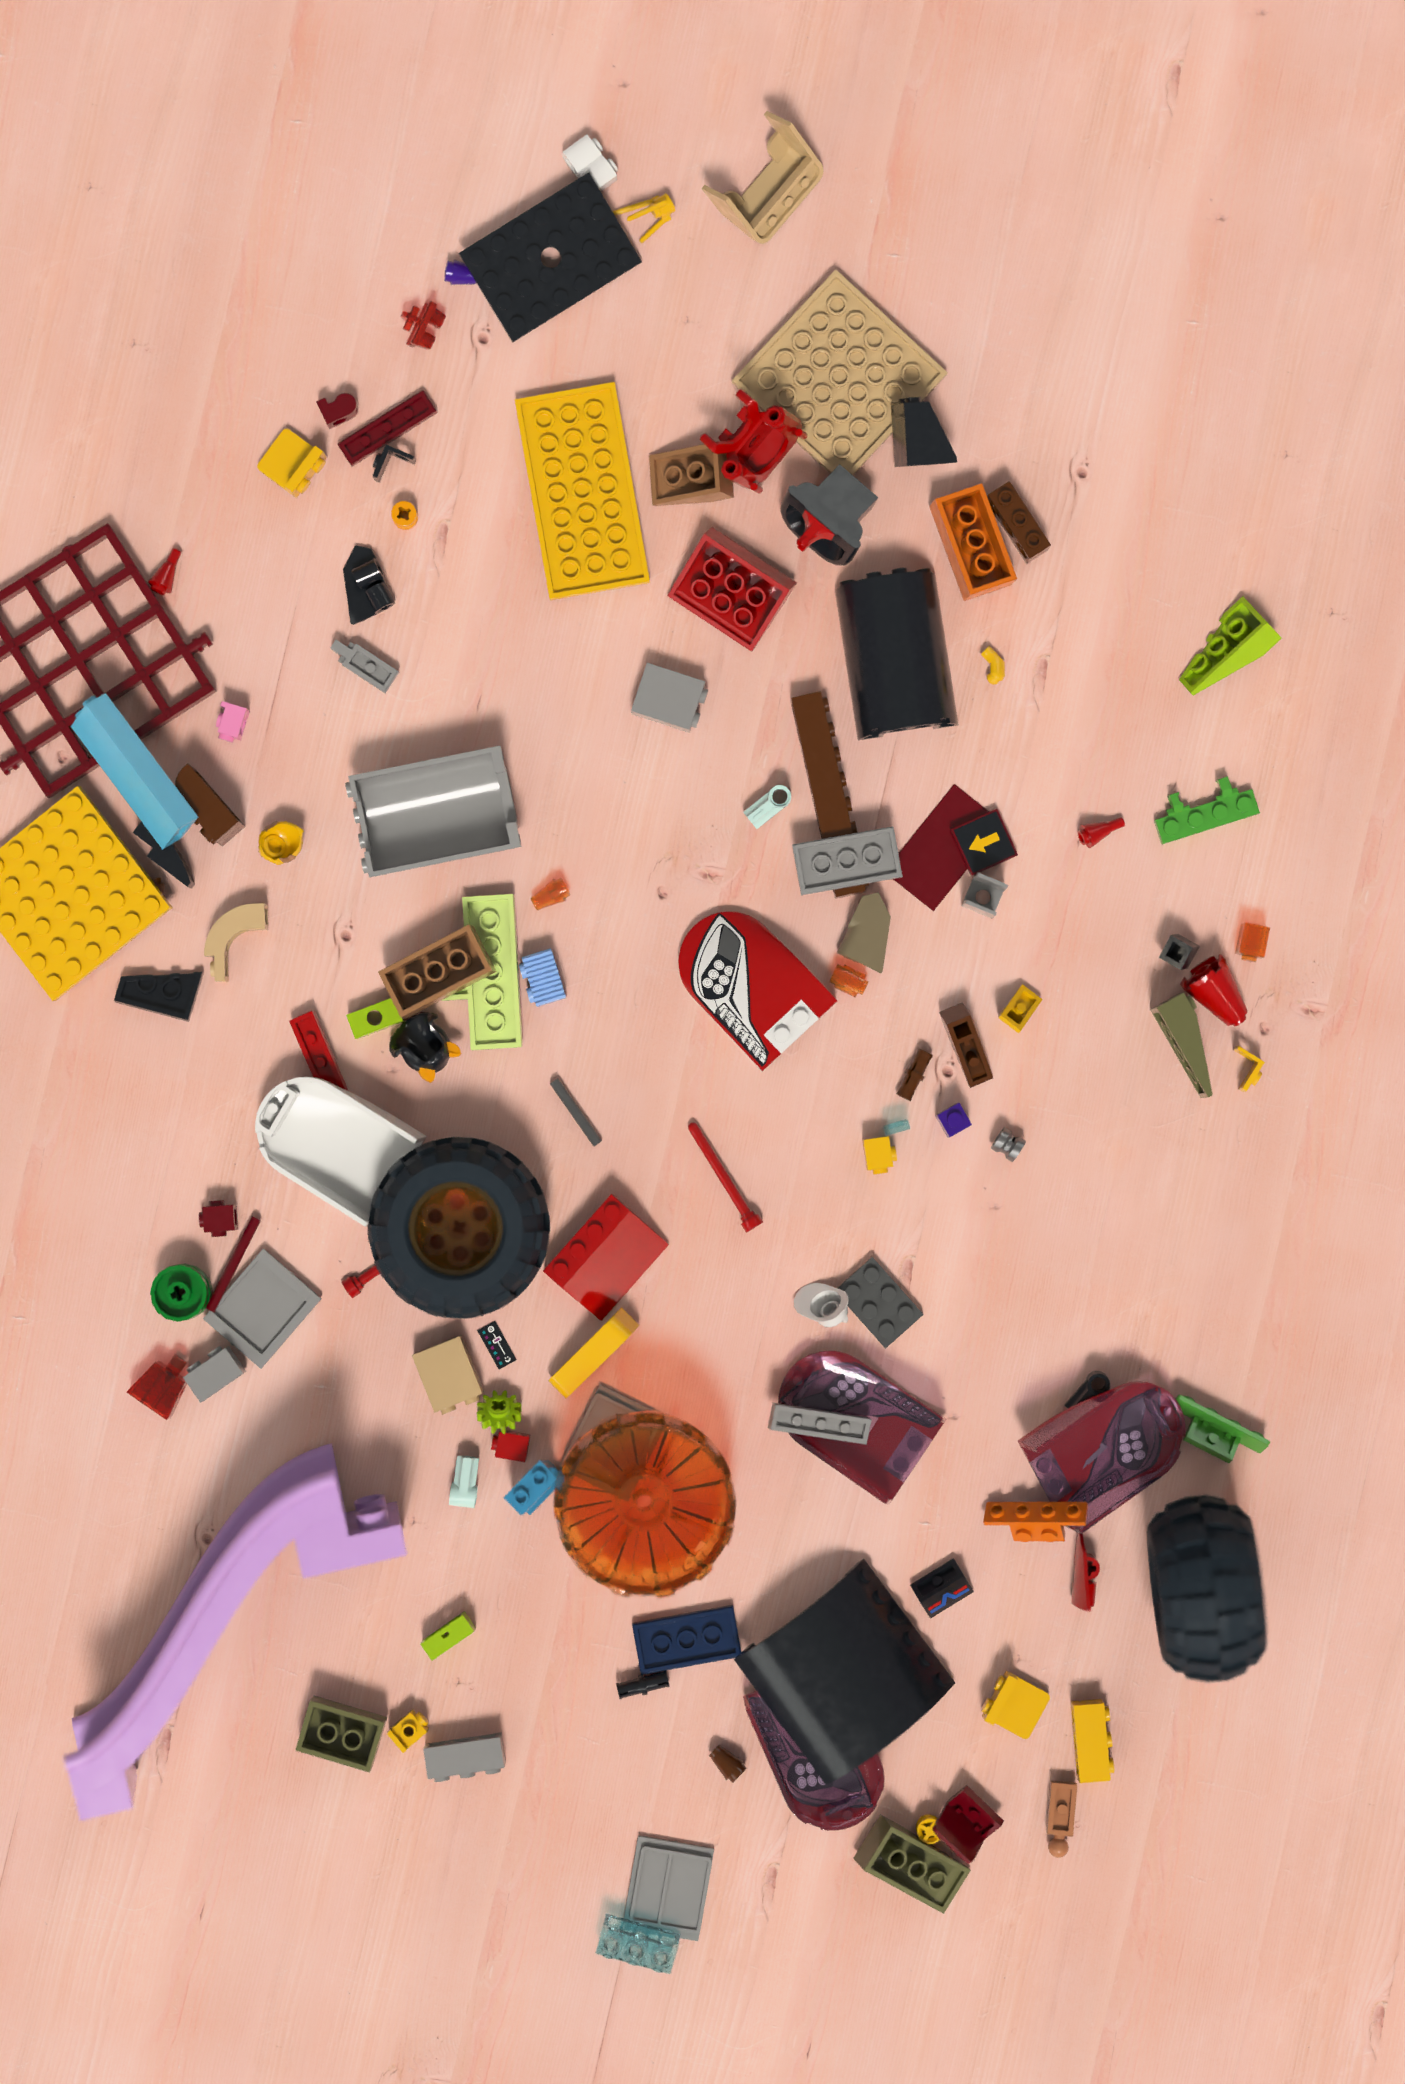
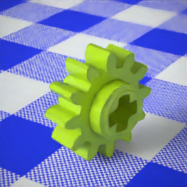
[476,1390,522,1434]

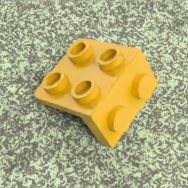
[257,429,327,498]
[981,1670,1050,1739]

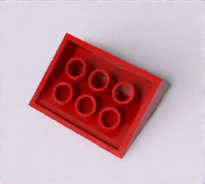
[667,527,797,652]
[543,1194,669,1321]

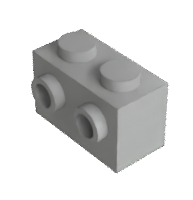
[183,1346,246,1403]

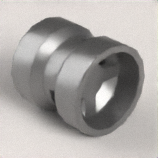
[991,1127,1026,1162]

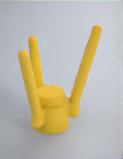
[612,193,675,243]

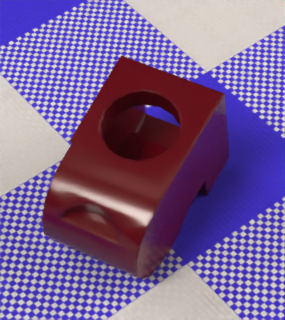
[316,393,359,430]

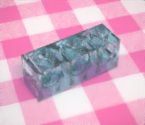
[595,1914,680,1974]

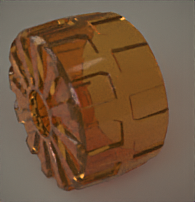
[553,1409,736,1599]

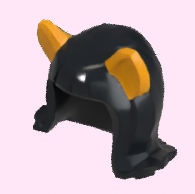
[389,1012,462,1083]

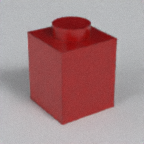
[491,1430,531,1462]

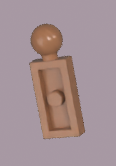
[1046,1781,1077,1858]

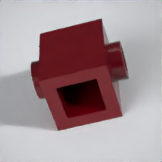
[199,1200,238,1237]

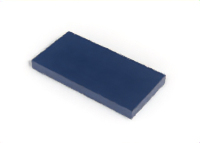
[632,1605,741,1675]

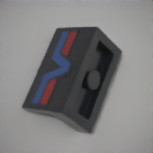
[910,1558,974,1619]

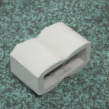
[562,134,618,192]

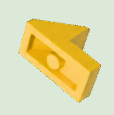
[998,984,1043,1033]

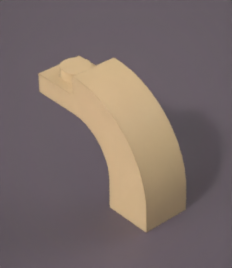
[204,903,268,982]

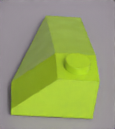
[1179,596,1282,696]

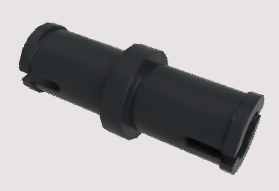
[616,1671,670,1699]

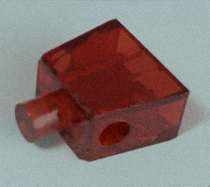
[126,1354,187,1420]

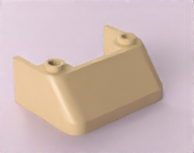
[701,111,824,244]

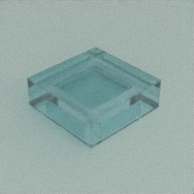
[882,1119,911,1136]

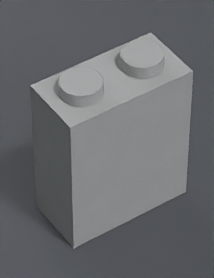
[631,663,709,733]

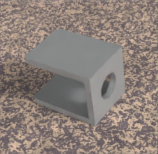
[962,872,1008,919]

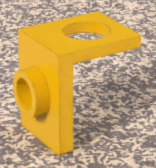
[1233,1046,1265,1092]

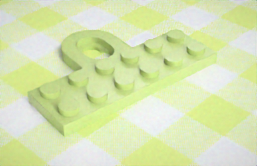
[441,894,523,1050]

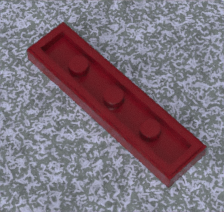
[338,390,437,467]

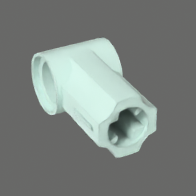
[743,785,792,829]
[449,1455,479,1509]

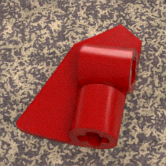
[1071,1532,1100,1612]

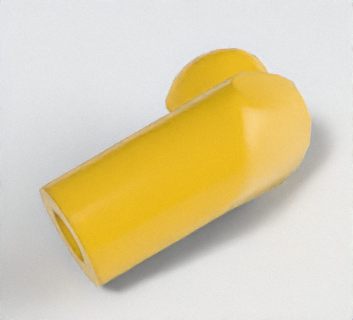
[981,646,1005,685]

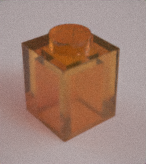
[1235,922,1270,962]

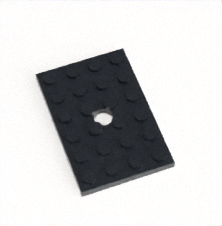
[458,173,642,343]

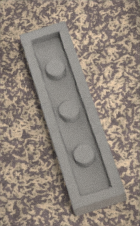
[767,1403,872,1445]

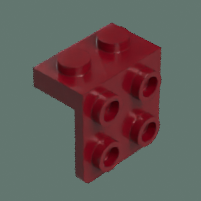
[932,1785,1004,1864]

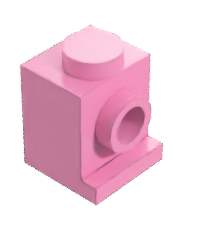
[216,701,250,743]

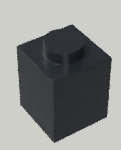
[1159,934,1200,970]

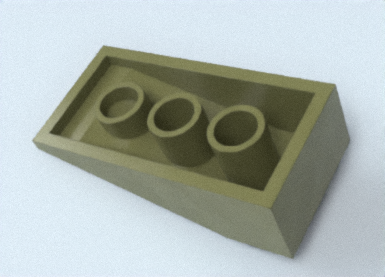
[1150,992,1213,1098]
[853,1814,971,1914]

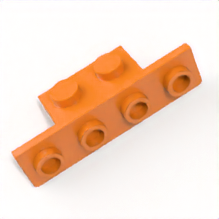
[983,1502,1088,1542]

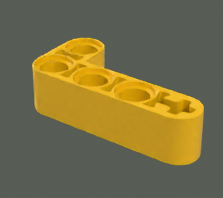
[548,1307,639,1399]

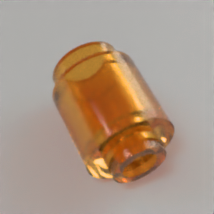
[829,964,869,998]

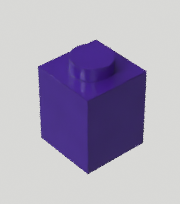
[935,1103,972,1138]

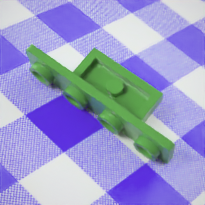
[1173,1395,1270,1463]

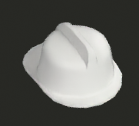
[794,1283,849,1327]

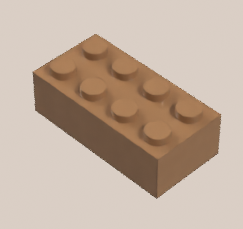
[378,925,497,1019]

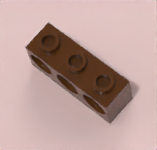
[987,481,1051,564]

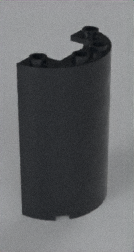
[835,568,958,741]

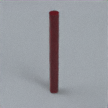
[206,1216,261,1313]

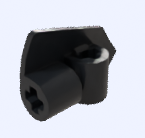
[343,545,395,625]

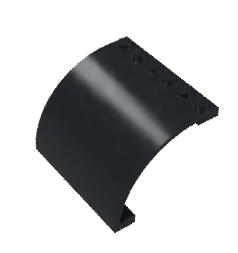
[734,1559,955,1785]

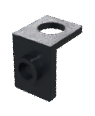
[373,445,416,483]

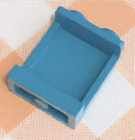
[503,1460,566,1515]

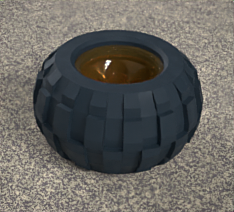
[368,1137,550,1319]
[1147,1495,1267,1683]

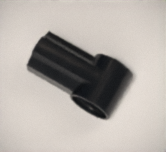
[1064,1371,1110,1417]

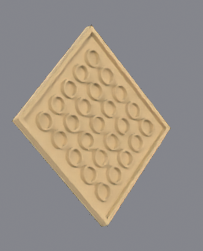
[732,270,948,475]

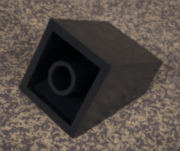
[891,397,957,467]

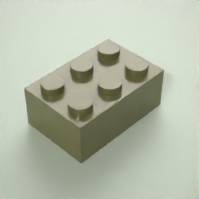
[295,1695,387,1773]

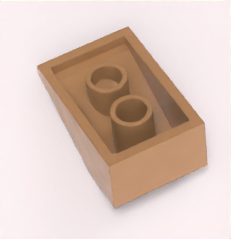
[649,444,734,506]

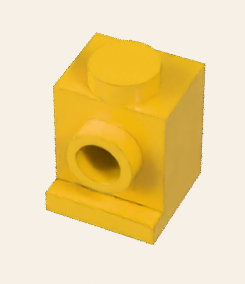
[387,1709,429,1753]

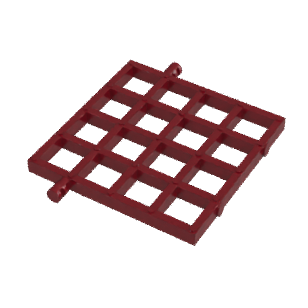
[0,523,216,798]

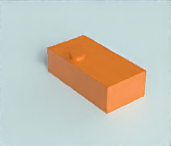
[929,483,1017,601]

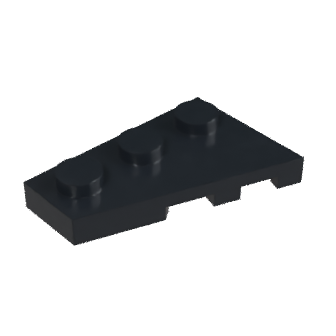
[114,972,203,1022]

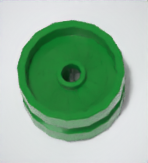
[150,1264,212,1322]

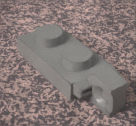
[330,640,399,694]

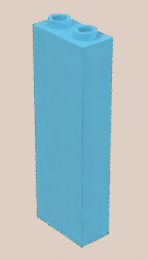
[71,693,198,850]

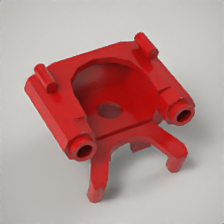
[700,389,808,494]

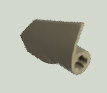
[837,892,891,973]

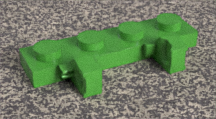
[1154,776,1260,845]

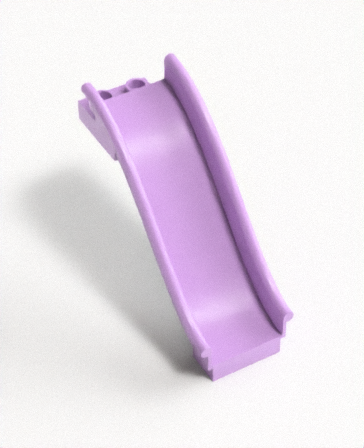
[64,1443,407,1821]

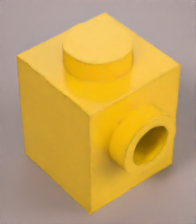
[862,1136,897,1175]

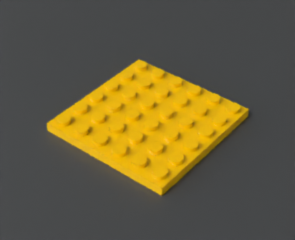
[0,786,173,1001]

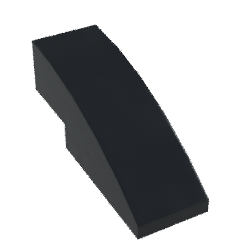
[133,821,195,889]

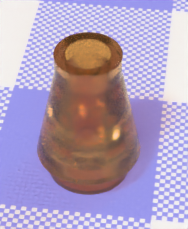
[531,878,570,910]

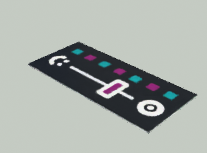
[478,1321,517,1370]

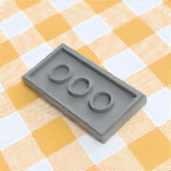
[792,826,903,896]

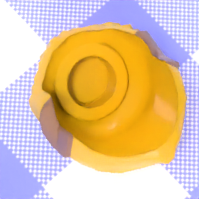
[258,821,304,865]

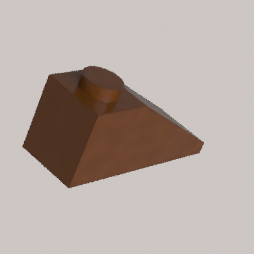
[939,1002,993,1088]

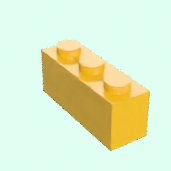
[1070,1699,1114,1783]

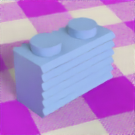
[519,948,567,1007]

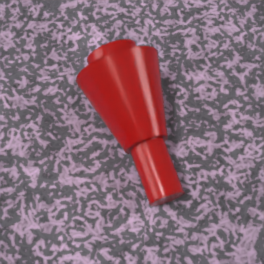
[148,548,181,595]
[1078,817,1125,848]

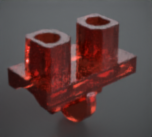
[400,301,446,350]

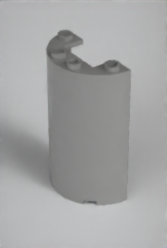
[345,746,521,878]

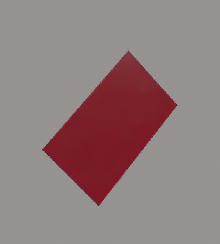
[893,784,989,912]

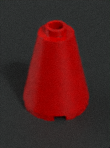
[1180,954,1248,1027]

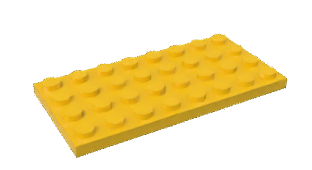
[514,382,650,601]

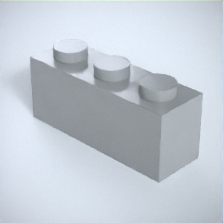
[423,1732,506,1782]

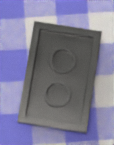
[837,1257,924,1349]

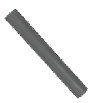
[550,1079,602,1146]

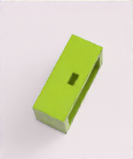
[346,998,405,1039]
[420,1611,476,1661]

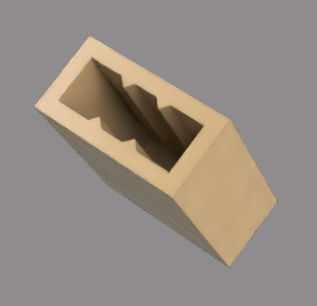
[412,1335,484,1415]

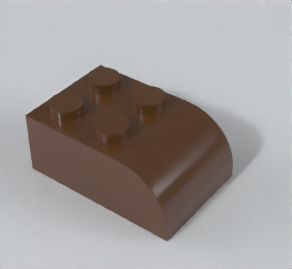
[175,764,246,846]

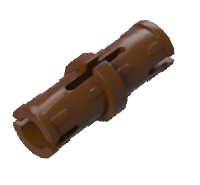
[896,1048,933,1101]

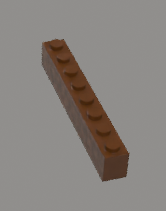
[790,691,869,899]

